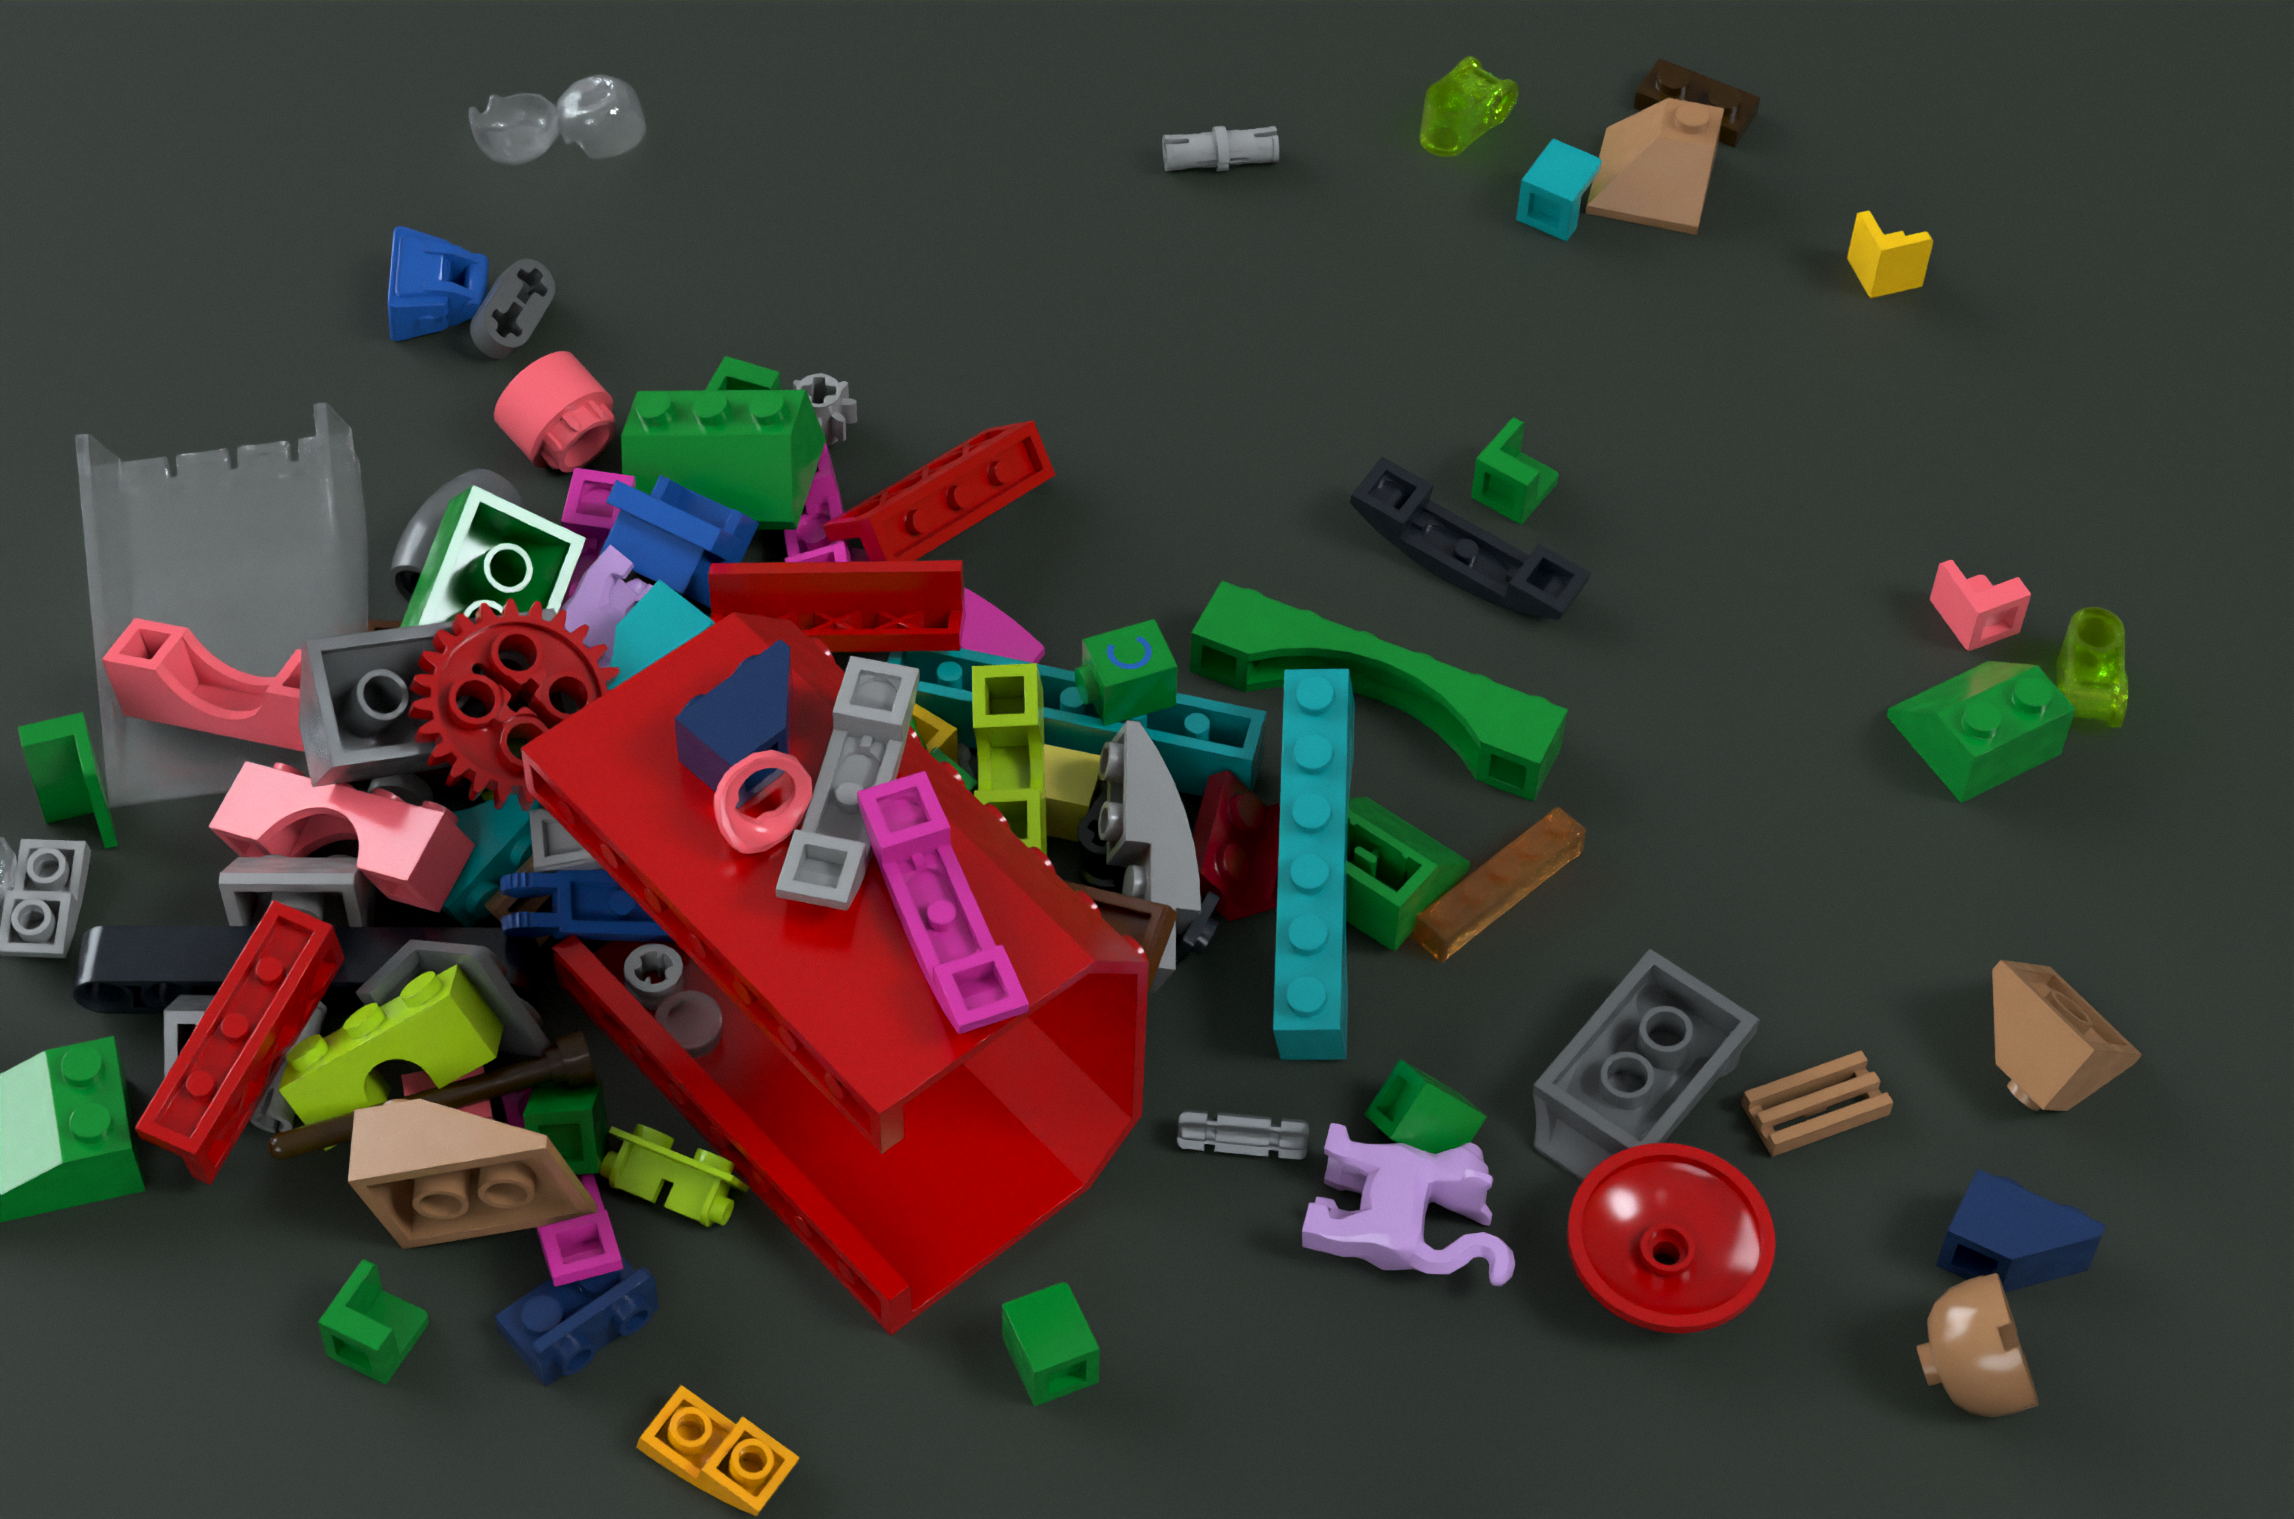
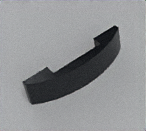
[1350,457,1591,620]

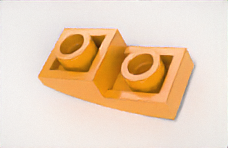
[636,1385,800,1516]

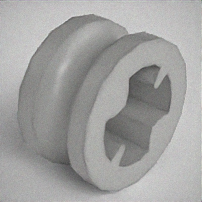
[623,943,685,1011]

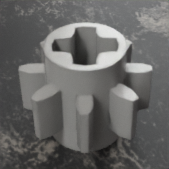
[793,373,857,446]

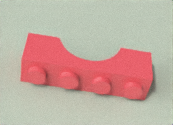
[101,618,304,752]
[208,761,475,913]

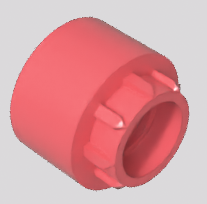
[494,351,616,473]

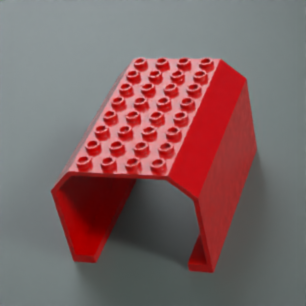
[521,612,1149,1336]

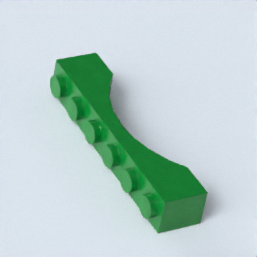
[1189,580,1568,802]

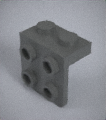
[355,939,551,1073]

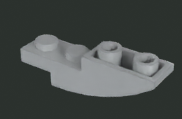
[1098,720,1201,993]

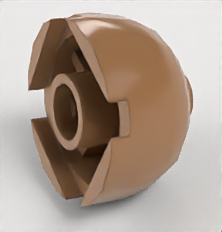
[1916,1273,2039,1417]

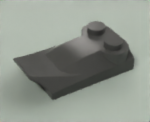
[1533,949,1760,1182]

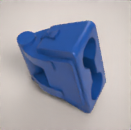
[387,226,489,341]

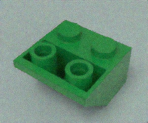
[1346,797,1471,952]

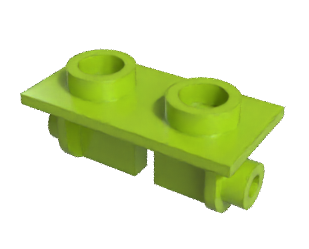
[600,1124,749,1227]

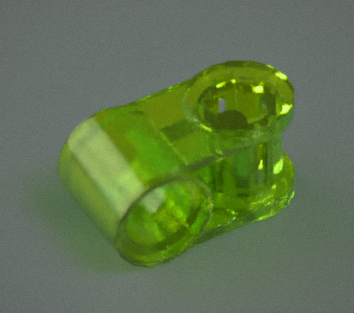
[1419,56,1519,157]
[2056,607,2128,728]

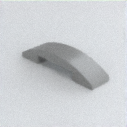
[775,656,920,911]

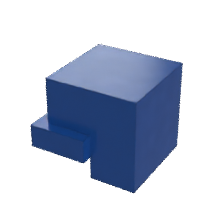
[599,475,759,608]

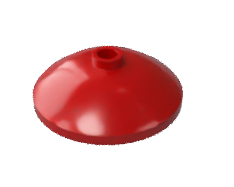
[1567,1143,1775,1334]

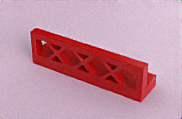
[822,420,1055,561]
[708,560,966,652]
[135,900,345,1185]

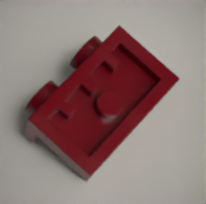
[1192,770,1280,921]

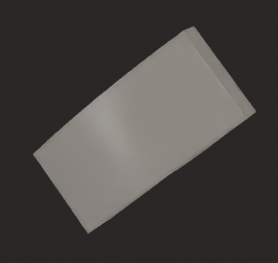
[0,839,91,958]

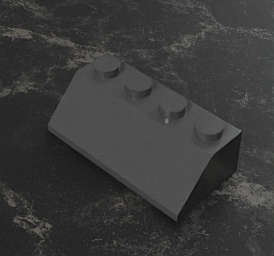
[299,608,578,787]

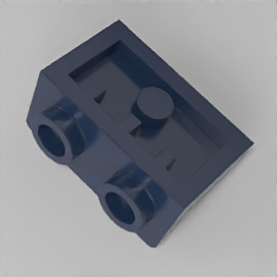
[494,1253,659,1387]

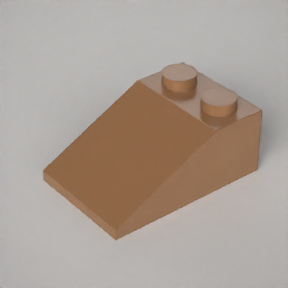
[348,1099,597,1249]

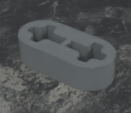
[470,258,555,359]

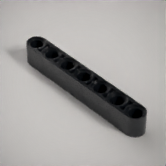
[73,925,539,1015]

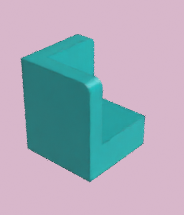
[1516,138,1602,242]

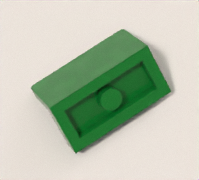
[18,712,118,849]

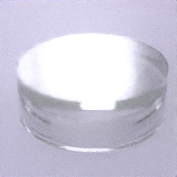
[655,991,722,1058]

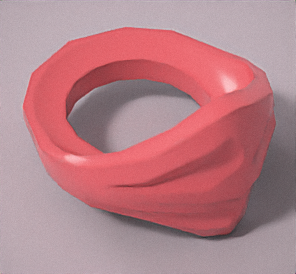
[714,750,813,854]

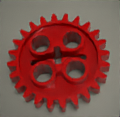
[409,598,620,812]

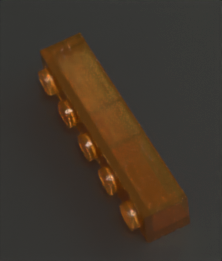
[1413,807,1586,963]

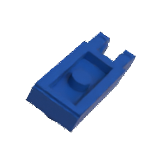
[500,870,675,942]

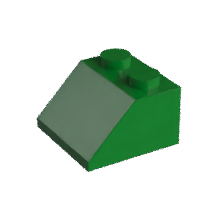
[1887,661,2076,803]

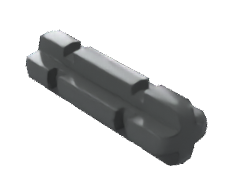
[1177,1109,1309,1160]

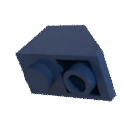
[674,639,793,809]
[1936,1169,2106,1292]

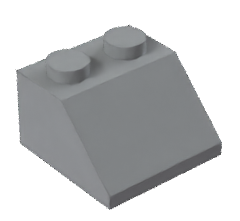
[218,854,377,927]

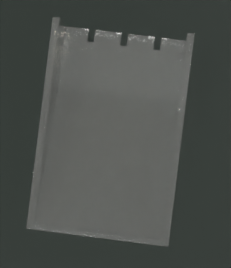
[75,402,368,808]

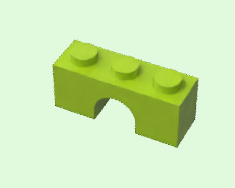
[972,663,1047,856]
[278,964,504,1151]

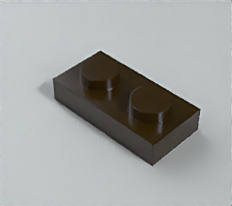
[1634,58,1760,148]

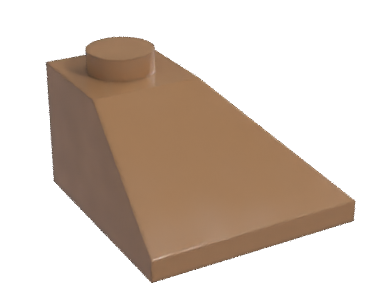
[1585,98,1724,235]
[1992,960,2142,1111]

